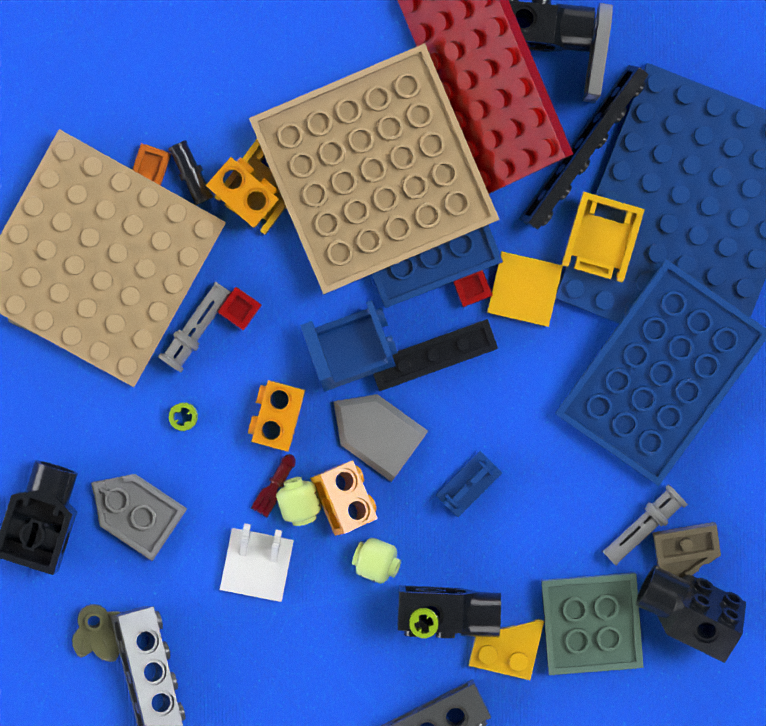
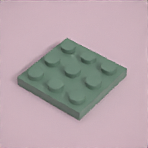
[541,572,644,675]

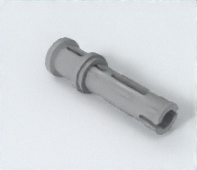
[158,282,231,373]
[603,484,688,566]

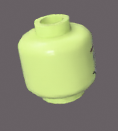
[276,477,322,526]
[352,538,401,584]

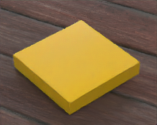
[487,251,563,327]

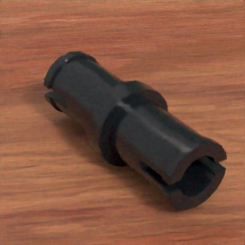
[168,140,213,205]

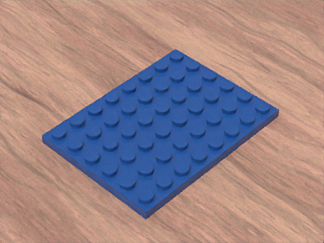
[555,63,766,323]

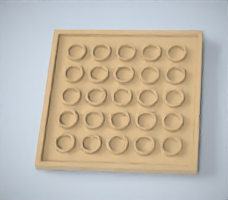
[249,43,500,294]
[0,129,226,387]

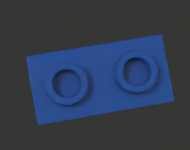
[436,451,502,517]

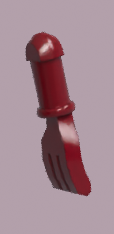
[251,454,296,518]

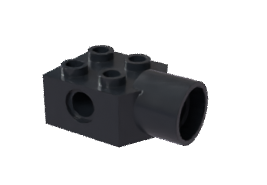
[509,0,595,52]
[0,460,78,575]
[635,565,746,663]
[397,585,501,638]

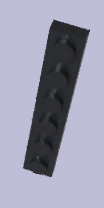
[519,65,649,230]

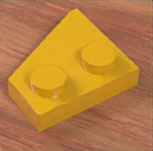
[469,619,544,680]

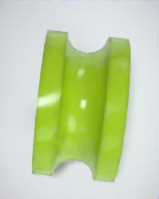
[169,403,198,431]
[409,608,438,639]

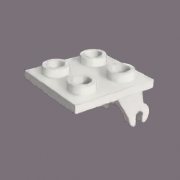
[220,523,294,602]

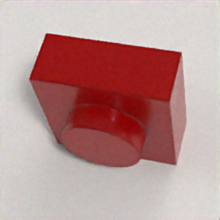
[453,270,493,307]
[218,287,262,331]

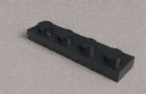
[373,319,498,391]

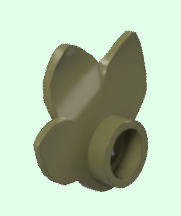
[72,604,121,662]

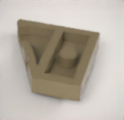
[652,522,721,578]

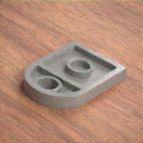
[583,3,613,103]

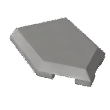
[334,394,428,482]
[91,474,188,561]

